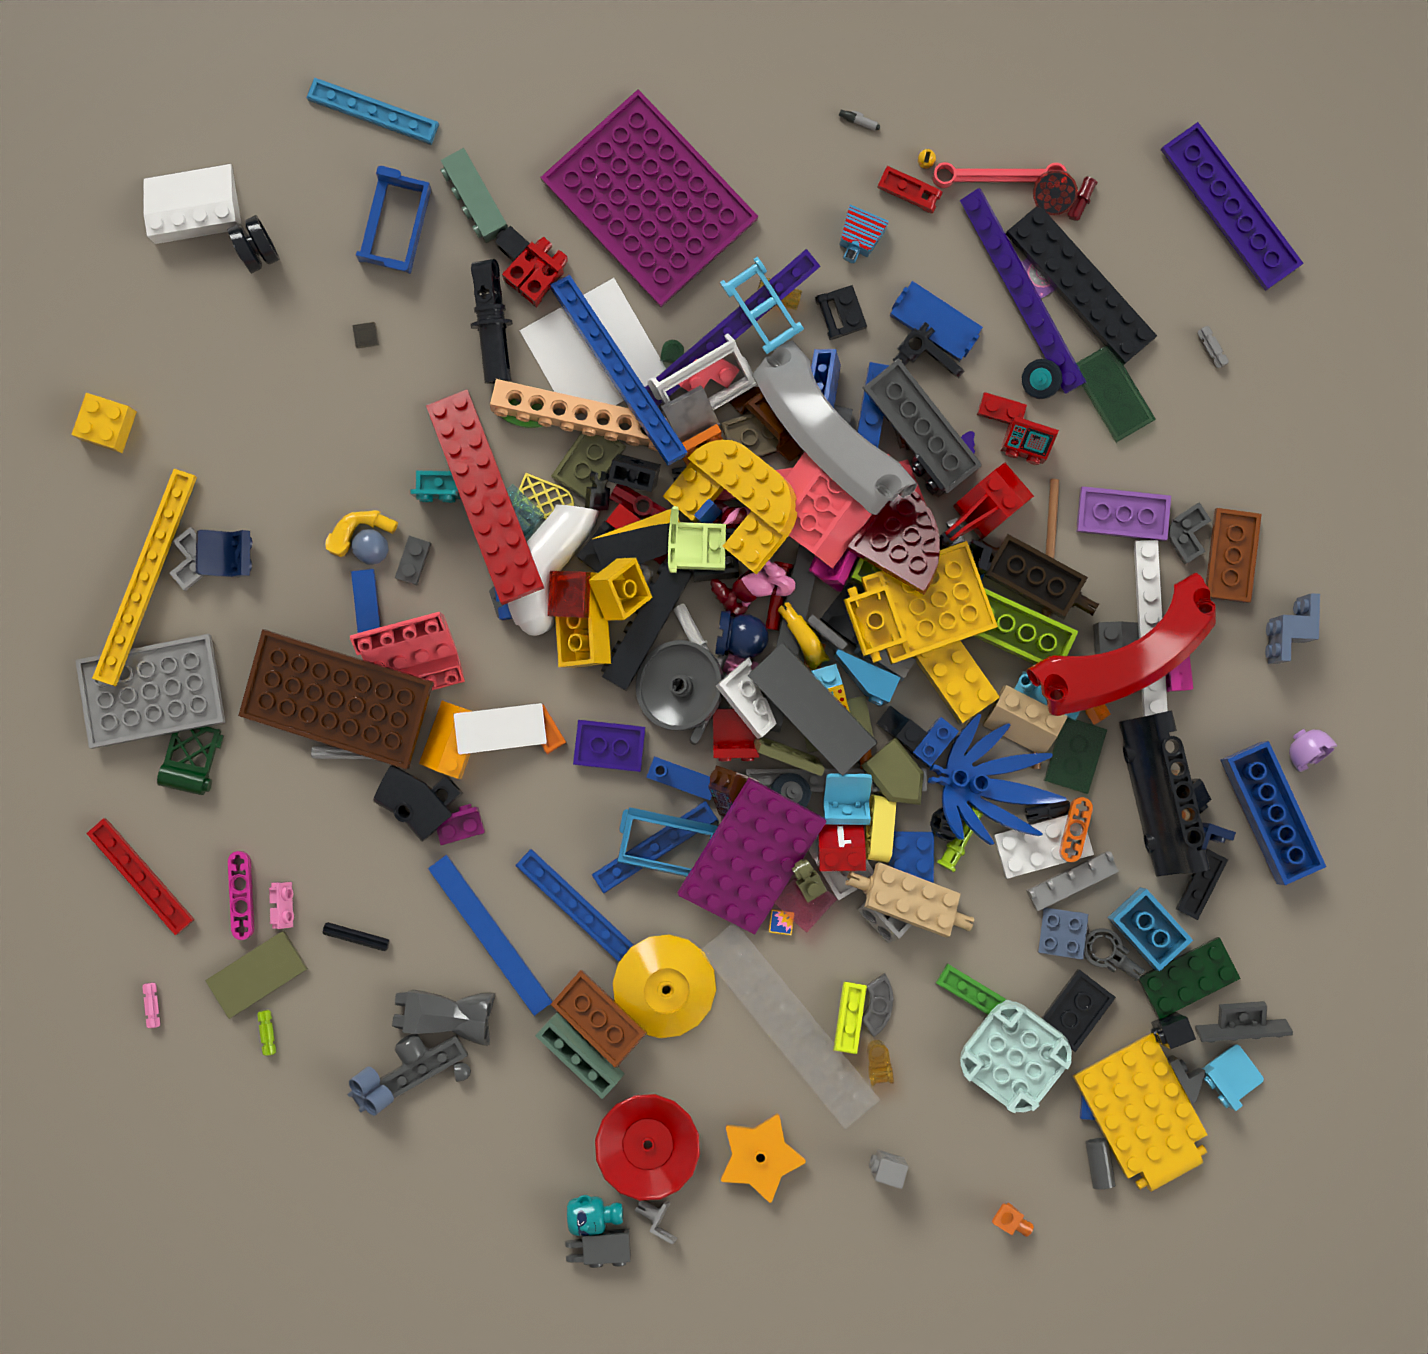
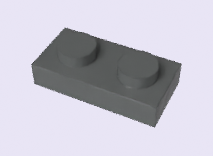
[395,536,432,585]

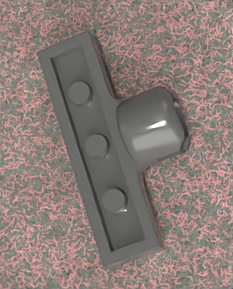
[380,1034,468,1098]

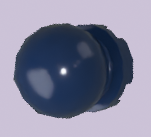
[715,611,769,659]

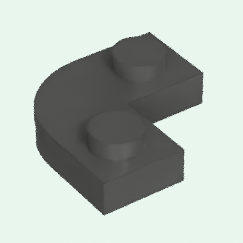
[1169,502,1212,564]

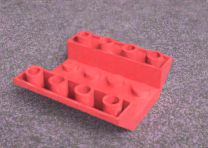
[785,452,872,569]
[350,612,465,691]

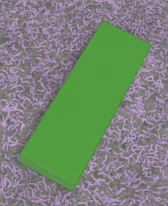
[936,963,1007,1014]

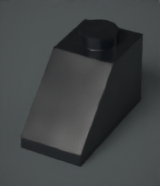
[1176,778,1212,814]

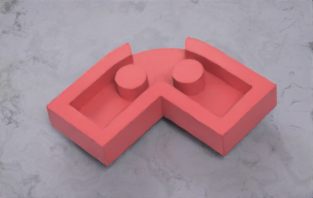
[679,358,740,391]

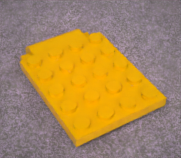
[844,541,998,664]
[1072,1033,1208,1192]

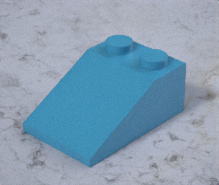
[833,649,901,706]

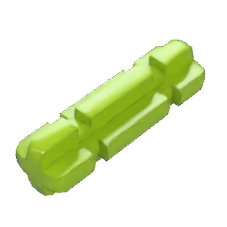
[257,1010,276,1056]

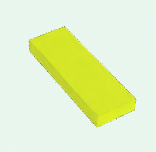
[833,982,867,1054]

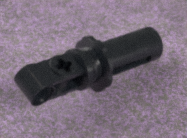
[470,259,513,384]

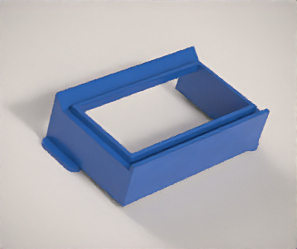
[356,166,432,274]

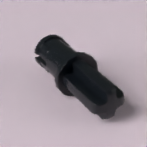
[1025,800,1070,822]

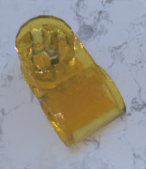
[867,1040,894,1087]

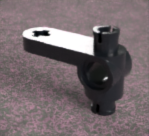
[892,322,965,379]

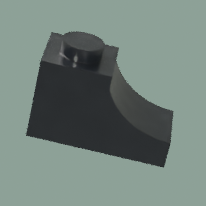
[876,706,928,751]

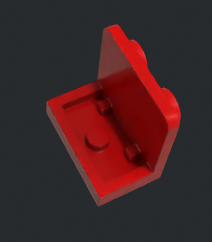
[713,708,759,762]

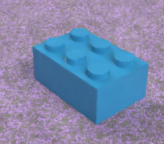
[1107,887,1193,971]

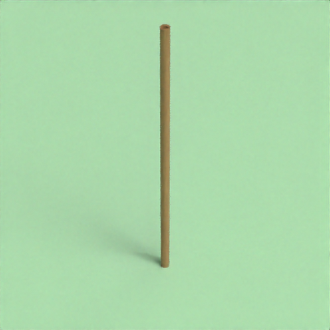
[1032,479,1059,769]

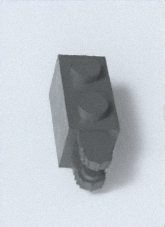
[565,1229,631,1268]

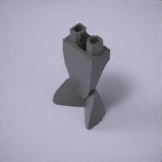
[392,990,496,1046]

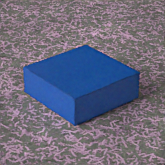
[694,499,722,523]

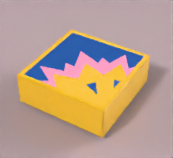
[769,909,794,935]

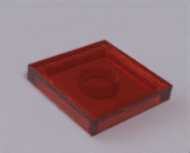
[548,571,591,618]

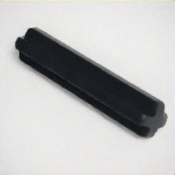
[322,922,389,951]

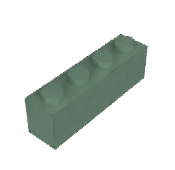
[440,148,508,243]
[535,1012,625,1099]

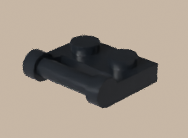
[815,285,867,340]

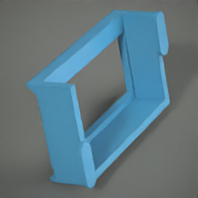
[617,807,718,877]

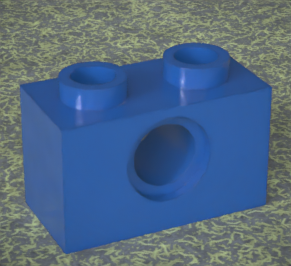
[910,717,959,767]

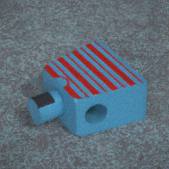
[840,205,889,263]

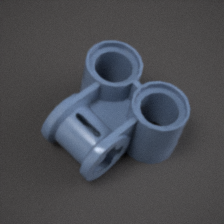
[347,1066,394,1116]

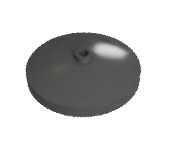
[636,640,724,731]

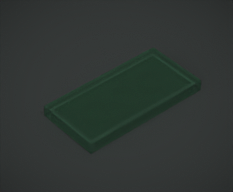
[1076,346,1156,443]

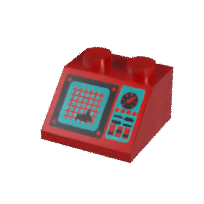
[1000,416,1059,465]

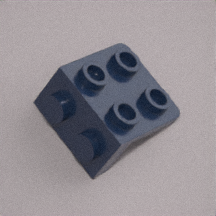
[196,530,253,578]

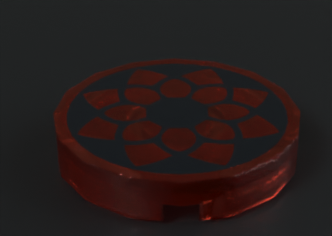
[1033,169,1078,215]

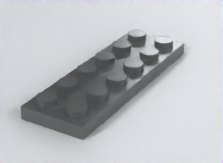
[863,359,982,494]

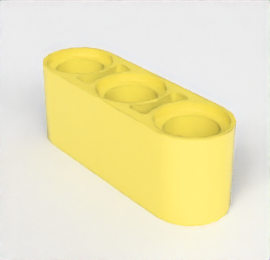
[865,795,896,863]

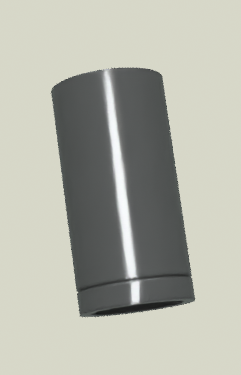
[1085,1138,1116,1190]

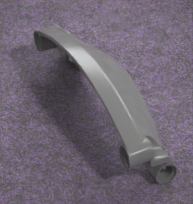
[753,340,918,515]

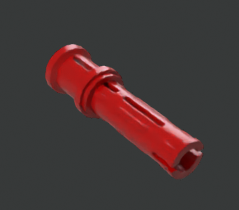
[765,561,794,631]

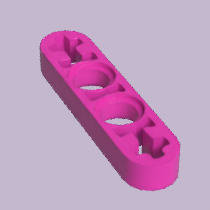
[228,851,254,940]

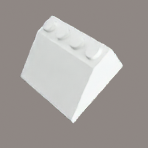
[144,164,242,244]

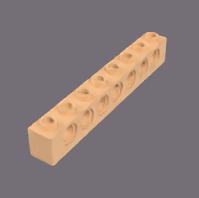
[490,379,670,451]

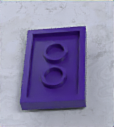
[573,720,646,772]

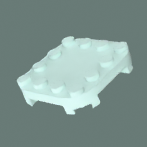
[960,1000,1072,1113]

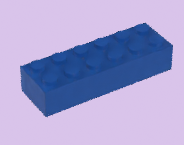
[1220,741,1327,885]

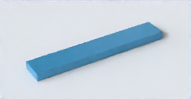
[306,77,439,145]

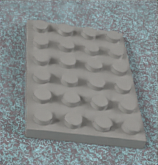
[75,634,226,749]

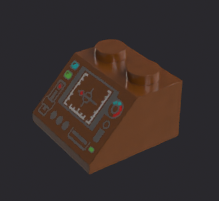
[708,765,759,817]

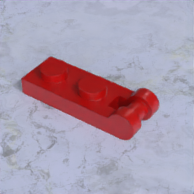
[877,166,943,213]

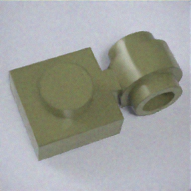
[791,859,827,903]

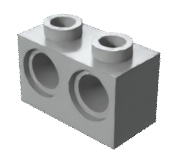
[857,901,911,943]
[869,1150,909,1189]

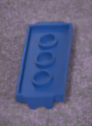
[890,281,983,362]

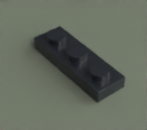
[1176,849,1228,920]

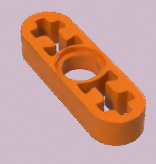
[1059,797,1093,862]

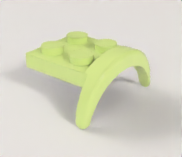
[668,506,726,573]

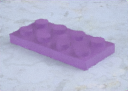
[1076,486,1171,541]

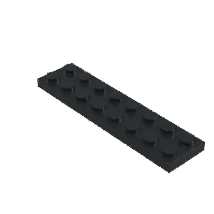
[1005,205,1157,366]

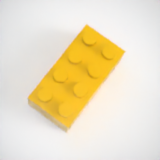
[553,572,611,668]
[913,641,1000,724]

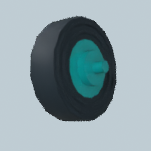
[1022,359,1062,399]

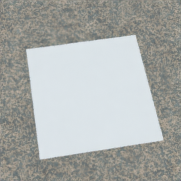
[519,278,666,420]

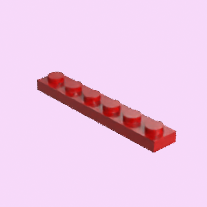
[86,818,195,935]

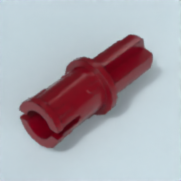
[1067,176,1098,221]

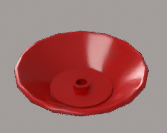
[595,1094,700,1201]

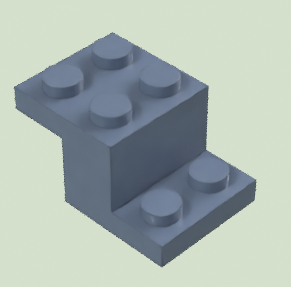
[1265,593,1320,664]

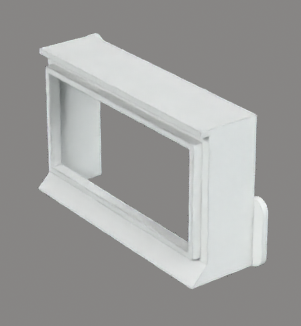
[647,334,757,410]

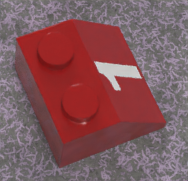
[818,824,866,871]

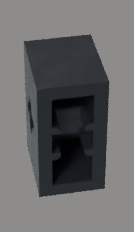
[608,454,661,492]
[1151,1012,1196,1050]

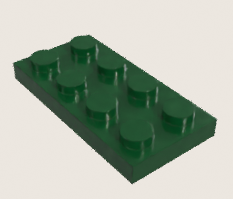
[1138,937,1241,1019]

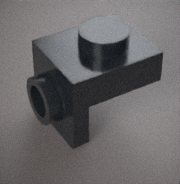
[968,539,993,576]

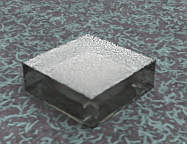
[352,322,379,349]

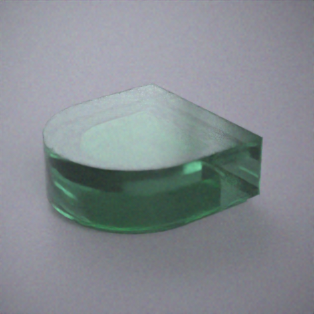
[660,340,684,363]

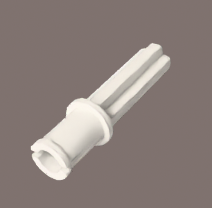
[674,603,709,650]

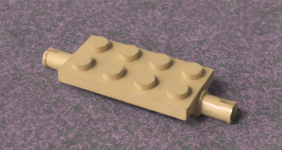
[845,862,974,938]

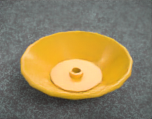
[612,934,716,1038]

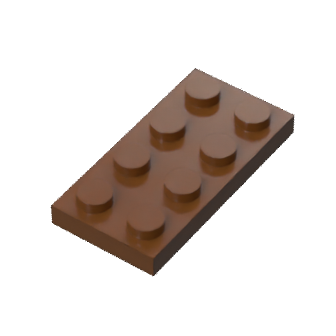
[1206,508,1262,603]
[550,970,647,1068]

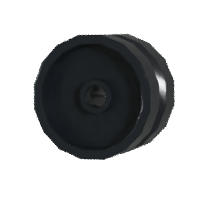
[227,215,280,274]

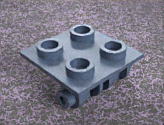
[1038,908,1089,960]

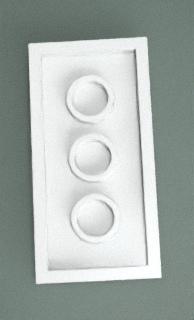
[993,811,1094,879]

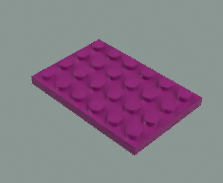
[677,778,827,935]

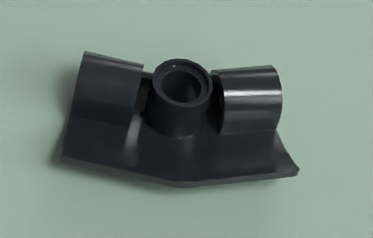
[373,765,452,842]

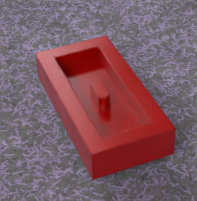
[977,392,1027,424]

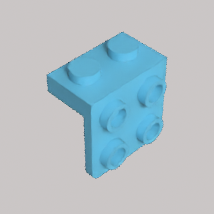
[823,773,872,825]
[1202,1044,1264,1111]

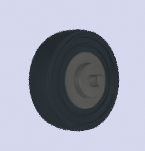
[770,773,811,808]

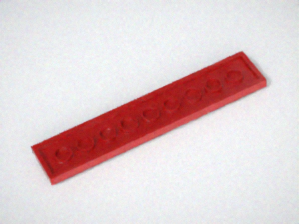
[426,390,544,605]

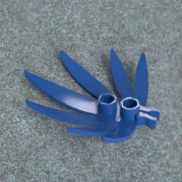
[928,714,1067,845]

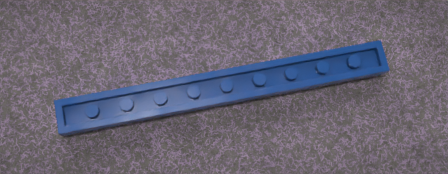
[550,275,688,466]

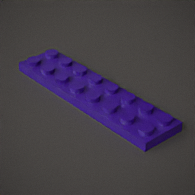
[1161,122,1304,291]

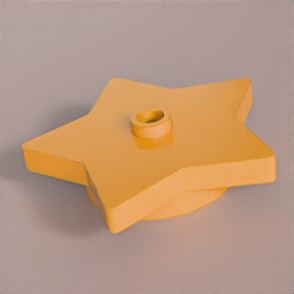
[721,1113,806,1203]

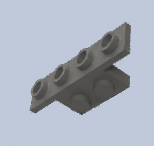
[1195,1001,1293,1043]

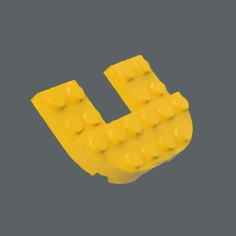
[663,440,797,575]

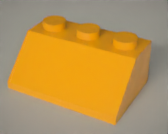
[419,700,472,779]

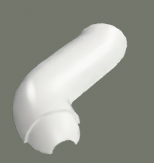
[508,505,599,636]

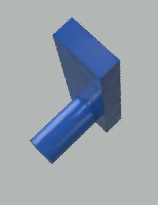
[646,756,712,801]

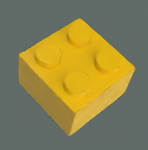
[71,393,137,453]
[588,558,653,620]

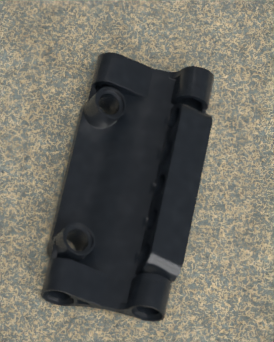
[1119,710,1210,877]

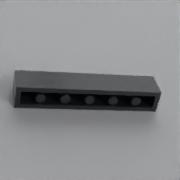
[601,562,693,691]

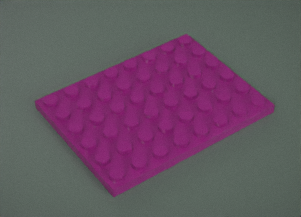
[540,89,758,307]

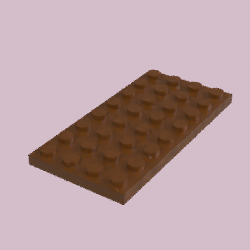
[238,629,434,769]

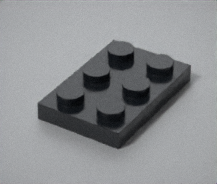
[1041,969,1116,1052]

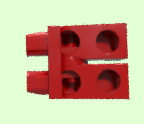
[502,237,568,308]

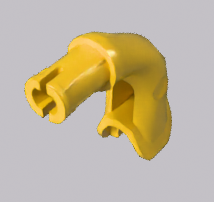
[325,510,398,557]
[778,602,831,671]

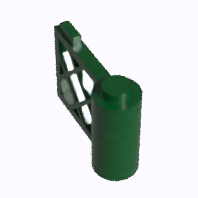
[157,727,224,795]

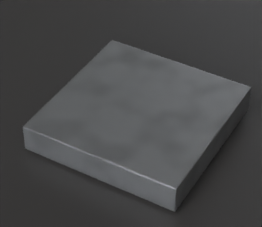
[661,385,720,443]
[806,614,848,652]

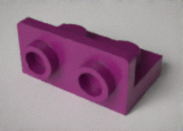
[437,804,485,845]

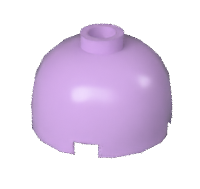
[1289,729,1338,772]

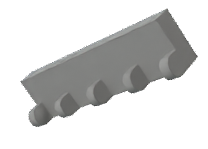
[1026,851,1119,911]

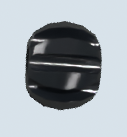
[930,807,964,841]

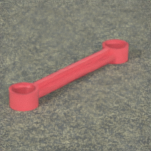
[933,162,1067,188]

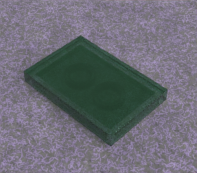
[1044,717,1107,794]

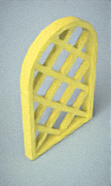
[513,473,574,520]

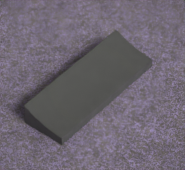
[748,642,877,776]

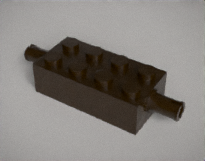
[978,534,1100,620]

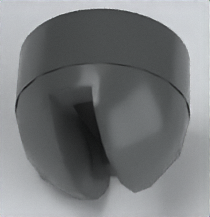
[454,1063,471,1082]

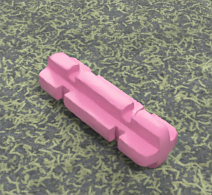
[142,983,160,1028]

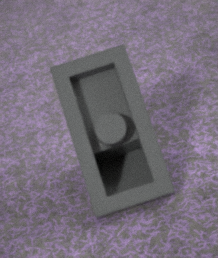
[1167,1055,1205,1104]

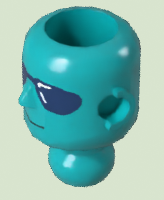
[567,1195,624,1236]

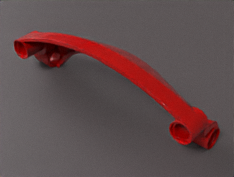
[1027,573,1216,716]

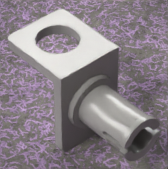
[635,1200,678,1244]

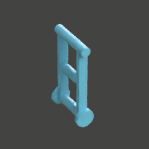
[720,257,804,354]

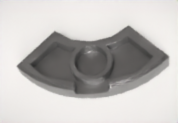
[862,973,893,1037]

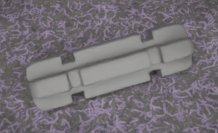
[1197,326,1229,368]

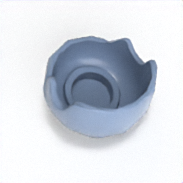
[351,529,389,565]

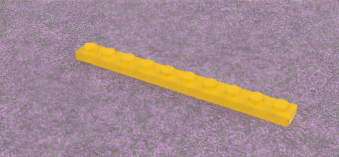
[92,469,197,687]

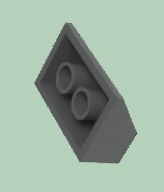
[1093,621,1142,690]

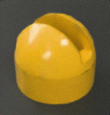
[918,149,936,169]

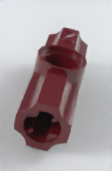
[609,484,667,519]

